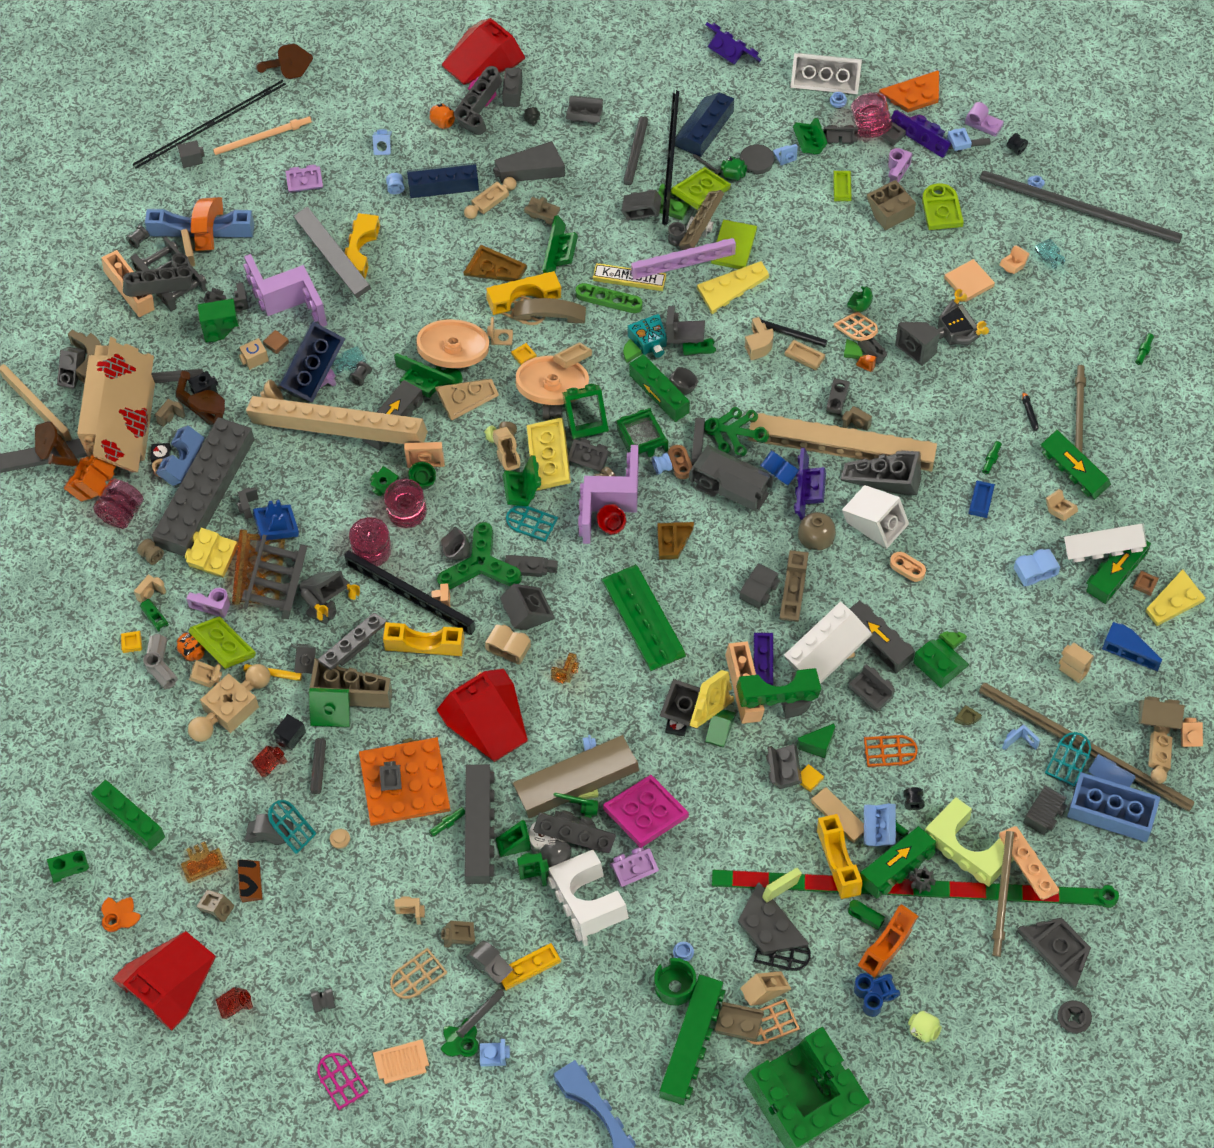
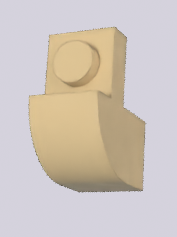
[745,317,773,360]

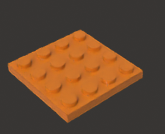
[359,737,451,826]

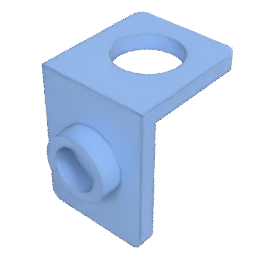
[372,129,392,155]
[773,144,798,165]
[1002,724,1040,750]

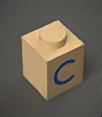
[239,338,269,370]

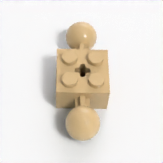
[188,664,271,742]

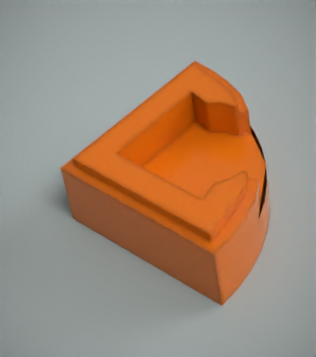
[856,355,876,372]

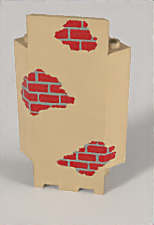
[77,337,155,473]

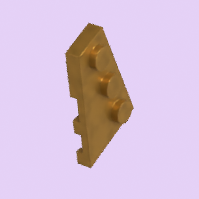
[463,245,527,281]

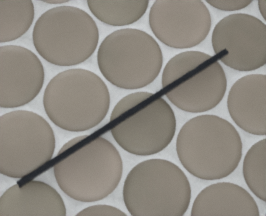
[133,80,286,169]
[662,90,679,225]

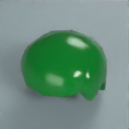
[847,286,873,313]
[408,462,437,490]

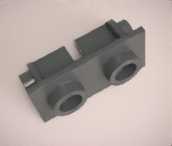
[823,125,858,144]

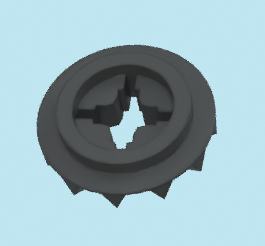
[1057,1000,1092,1035]

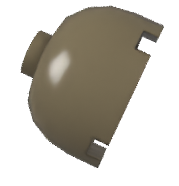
[798,512,836,550]

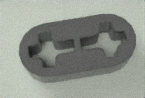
[858,334,887,363]

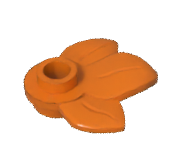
[101,897,141,932]

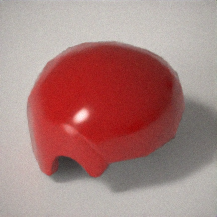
[597,504,627,535]

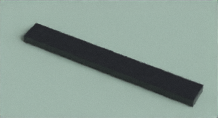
[344,550,475,635]

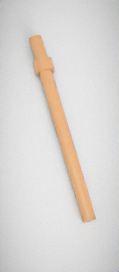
[213,116,312,155]

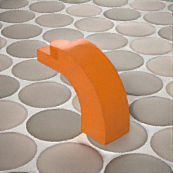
[191,197,223,251]
[858,904,919,978]

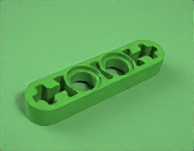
[575,283,643,313]

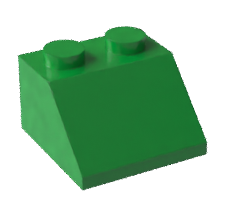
[913,639,969,689]

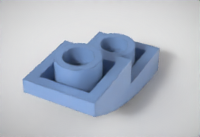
[1088,754,1136,787]

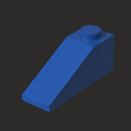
[1102,622,1162,672]

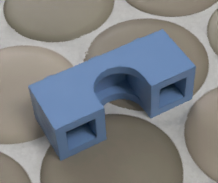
[156,425,205,486]

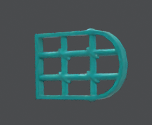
[506,506,558,542]
[1045,732,1091,787]
[268,800,317,854]

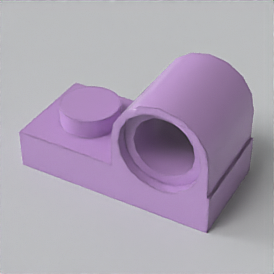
[965,102,1004,137]
[888,148,912,183]
[186,588,230,618]

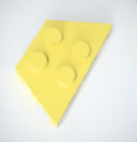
[690,670,734,728]

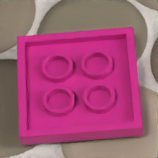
[603,775,689,848]

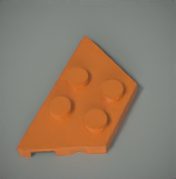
[879,70,939,113]

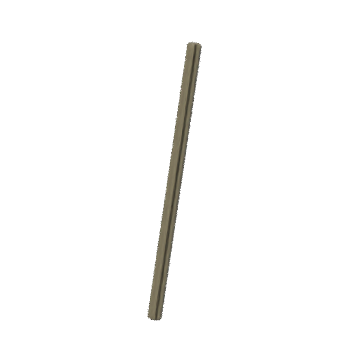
[979,683,1195,811]

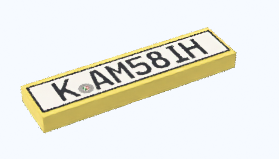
[593,263,666,291]

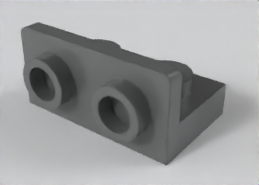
[568,438,612,472]
[766,744,802,789]

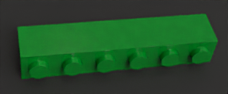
[659,974,726,1105]

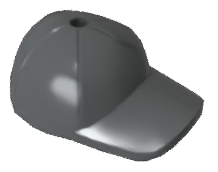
[441,526,470,560]

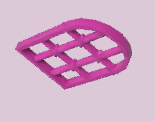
[317,1053,369,1110]

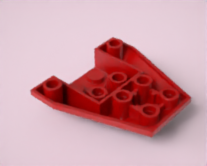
[442,18,525,85]
[436,668,528,762]
[112,931,216,1031]

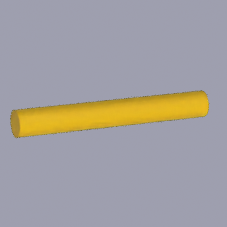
[243,664,302,681]

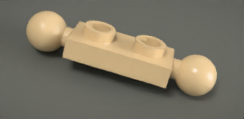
[464,177,517,219]
[1148,726,1172,784]

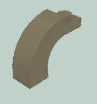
[68,329,102,383]

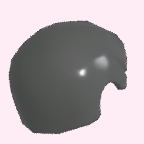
[669,367,698,395]
[539,840,572,868]

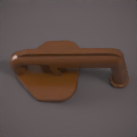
[256,43,313,79]
[175,371,225,425]
[35,421,78,467]

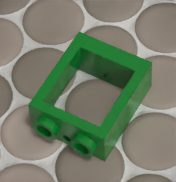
[562,384,609,439]

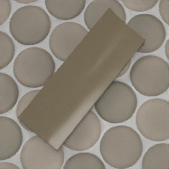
[513,735,639,819]

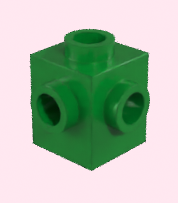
[370,466,399,497]

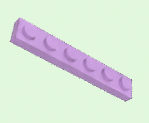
[631,238,736,279]

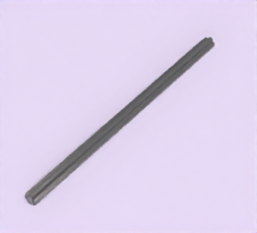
[980,171,1182,243]

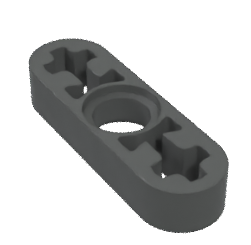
[691,417,705,465]

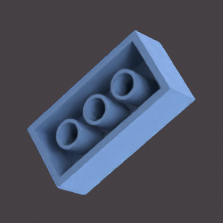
[1067,772,1160,842]

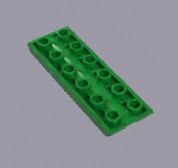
[601,564,686,671]

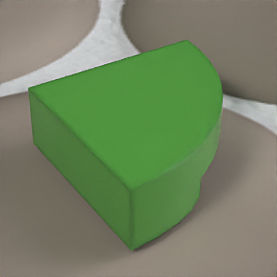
[623,339,642,363]
[844,339,862,359]
[939,631,967,650]

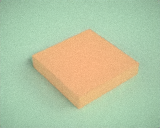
[944,259,995,302]
[404,442,445,468]

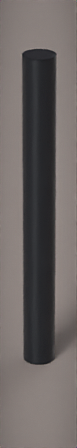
[760,319,828,347]

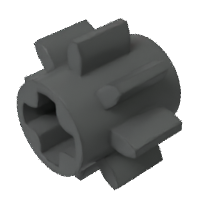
[204,288,226,303]
[909,866,936,894]

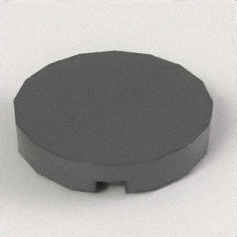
[740,144,774,175]

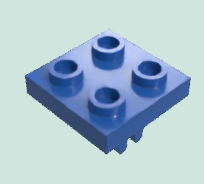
[253,500,299,540]

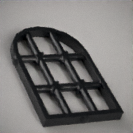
[754,946,811,971]

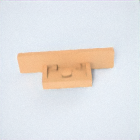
[999,826,1059,900]

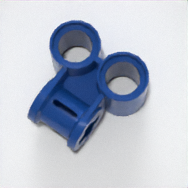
[760,450,799,486]
[854,973,901,1017]

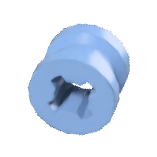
[386,173,405,195]
[652,453,672,475]

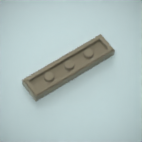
[679,190,724,250]

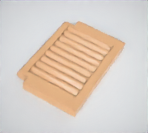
[373,1039,429,1084]

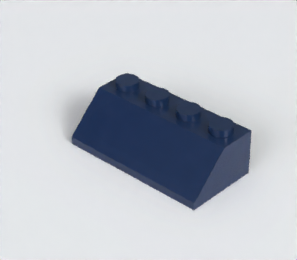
[675,92,734,157]
[407,162,479,199]
[277,321,345,403]

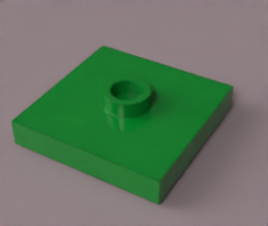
[309,688,351,727]

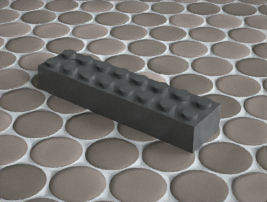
[152,417,255,557]

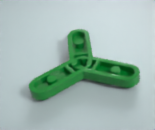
[437,522,522,590]

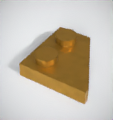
[657,522,694,560]

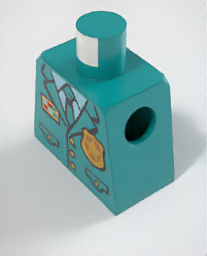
[627,314,667,358]

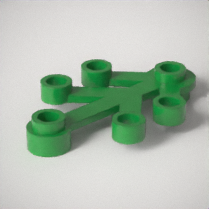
[704,407,769,457]

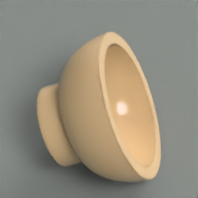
[260,379,284,400]

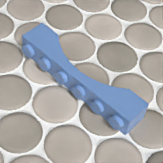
[145,209,255,237]
[553,1060,636,1148]

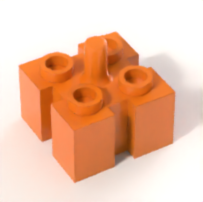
[64,455,116,501]

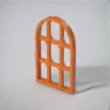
[864,735,918,767]

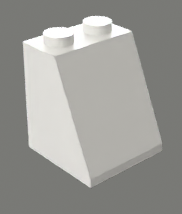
[842,485,909,549]

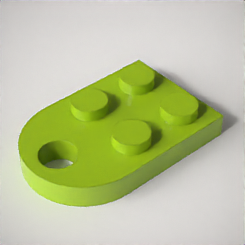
[922,183,964,230]

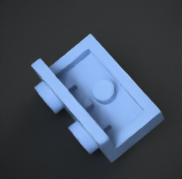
[864,803,896,847]

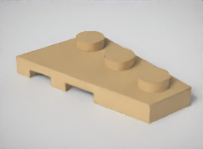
[435,379,499,420]

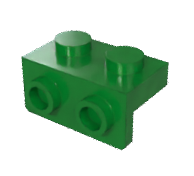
[793,118,827,154]
[517,853,549,887]

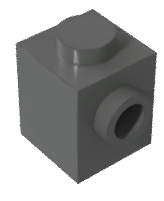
[177,140,205,168]

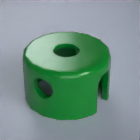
[654,958,696,1006]

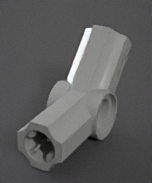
[143,634,178,690]

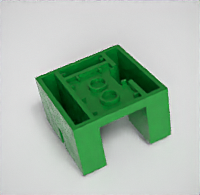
[743,1026,870,1148]

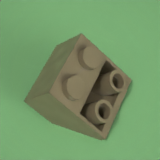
[867,180,916,230]
[1139,696,1185,730]

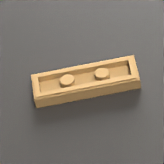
[811,787,864,843]

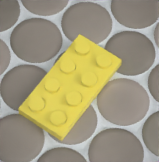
[527,418,571,491]

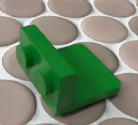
[502,455,541,506]

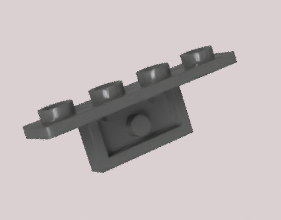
[318,613,387,670]
[533,810,616,853]

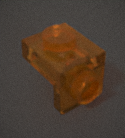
[551,652,579,683]

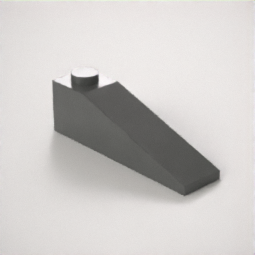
[840,450,921,495]

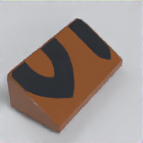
[237,859,263,903]

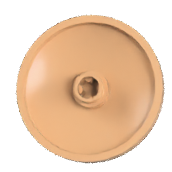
[416,319,489,368]
[516,356,589,405]

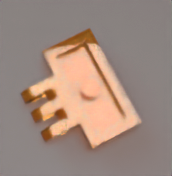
[181,841,227,884]

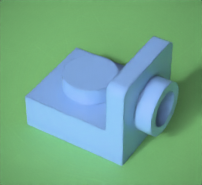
[947,128,972,151]
[480,1039,510,1066]

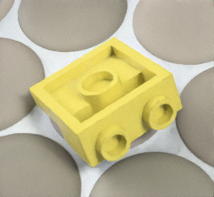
[185,528,239,578]

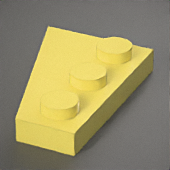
[1145,569,1206,626]

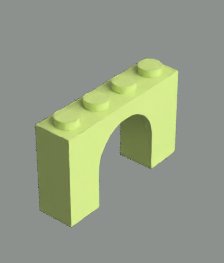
[925,797,1014,887]

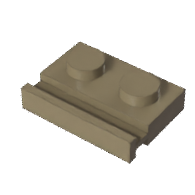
[715,1002,764,1042]

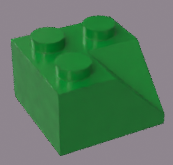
[197,299,239,342]

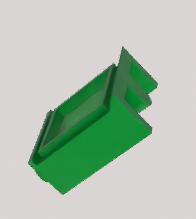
[617,408,668,457]

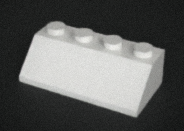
[790,53,862,94]
[1064,523,1147,563]
[784,601,872,684]

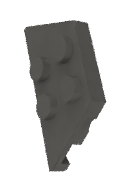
[738,882,809,955]
[1017,917,1091,990]

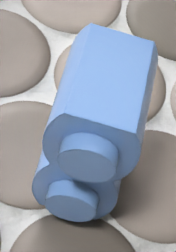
[1014,549,1060,586]

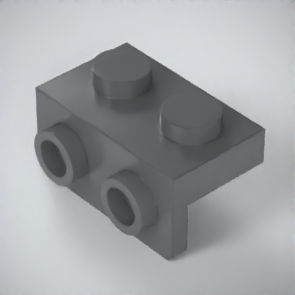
[566,95,603,124]
[848,664,895,712]

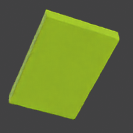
[671,167,731,210]
[711,219,757,269]
[189,616,256,669]

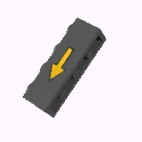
[362,380,423,451]
[849,600,915,674]

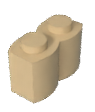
[493,427,520,471]
[485,624,531,665]
[1058,642,1094,683]

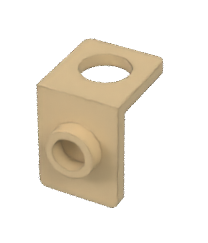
[487,317,513,345]

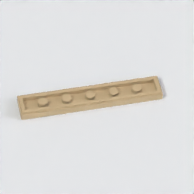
[0,364,72,441]

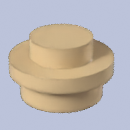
[330,829,350,849]

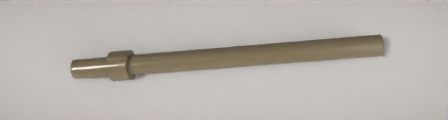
[1075,365,1086,452]
[992,831,1014,957]

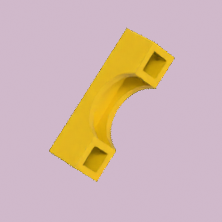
[345,213,380,279]
[486,271,561,315]
[383,622,465,656]
[817,814,862,899]

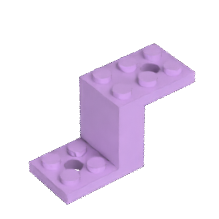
[243,254,327,326]
[578,445,639,544]

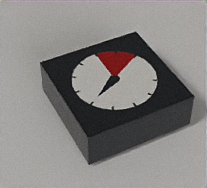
[150,443,171,463]
[665,719,687,737]

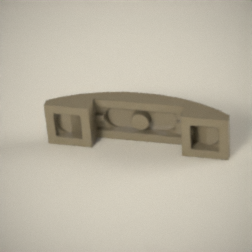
[513,298,586,323]
[779,550,809,622]

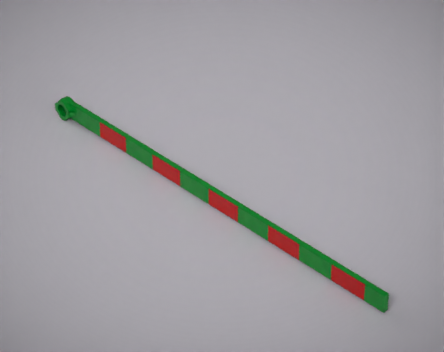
[712,870,1119,908]

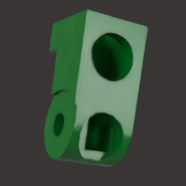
[47,851,89,883]

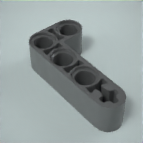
[454,66,502,135]
[123,253,193,297]

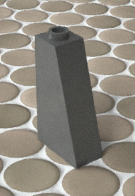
[493,141,565,183]

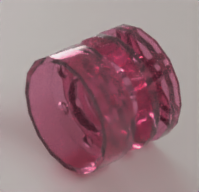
[851,92,892,138]
[93,479,144,529]
[384,479,427,528]
[349,517,392,566]

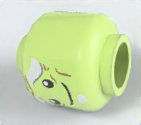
[908,1011,942,1043]

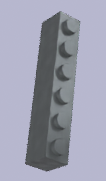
[465,764,495,884]

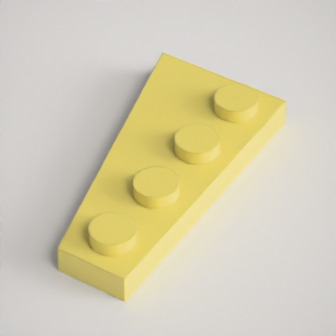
[697,261,769,314]

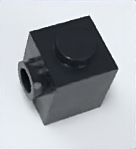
[188,371,218,394]
[274,714,306,750]

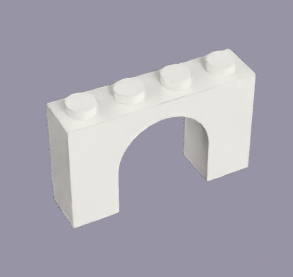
[547,850,629,937]

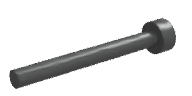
[693,154,722,176]

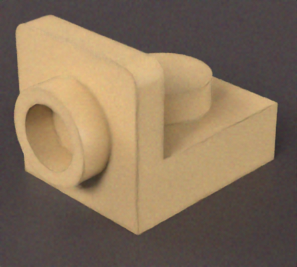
[134,574,166,603]

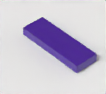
[754,632,773,686]

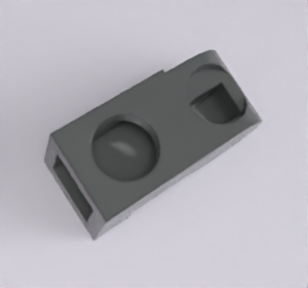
[826,378,850,415]

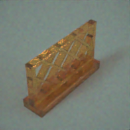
[232,529,285,605]

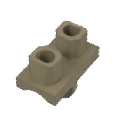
[524,197,560,225]

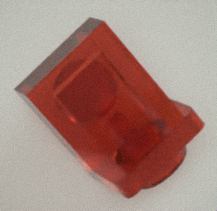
[251,746,288,777]
[216,987,253,1019]

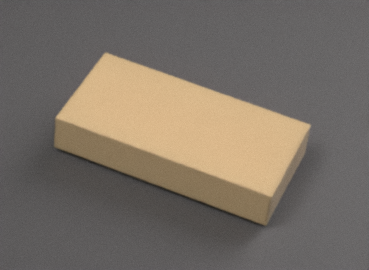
[181,229,196,267]
[785,340,825,370]
[553,342,592,369]

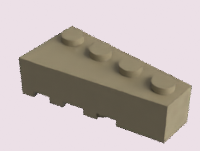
[309,658,392,708]

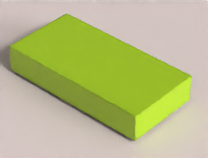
[833,171,852,201]

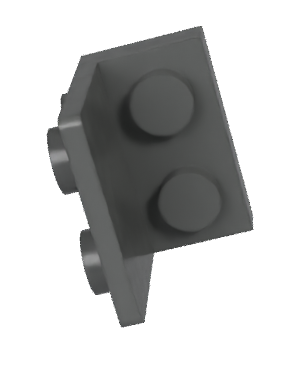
[666,306,705,344]

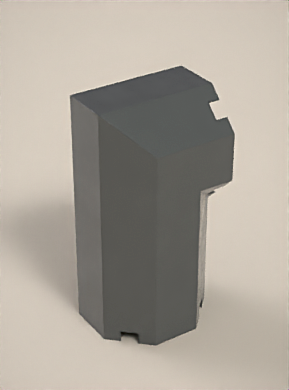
[689,445,774,511]

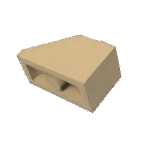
[740,971,791,1006]

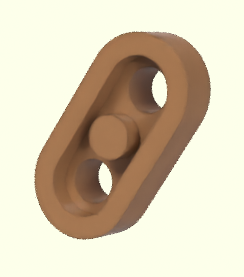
[668,445,692,479]

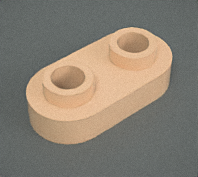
[890,552,926,582]

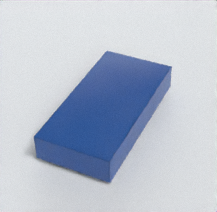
[969,480,995,518]

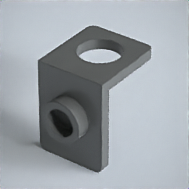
[291,643,316,674]

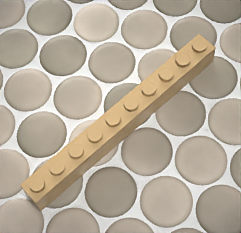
[246,396,428,444]
[748,413,937,472]

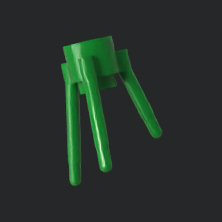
[553,793,598,819]

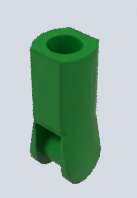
[682,338,716,356]
[140,599,169,632]
[848,900,885,930]

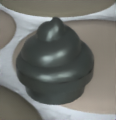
[523,107,540,126]

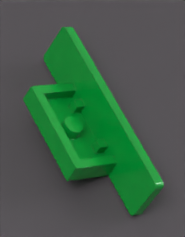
[542,215,578,273]
[394,353,456,398]

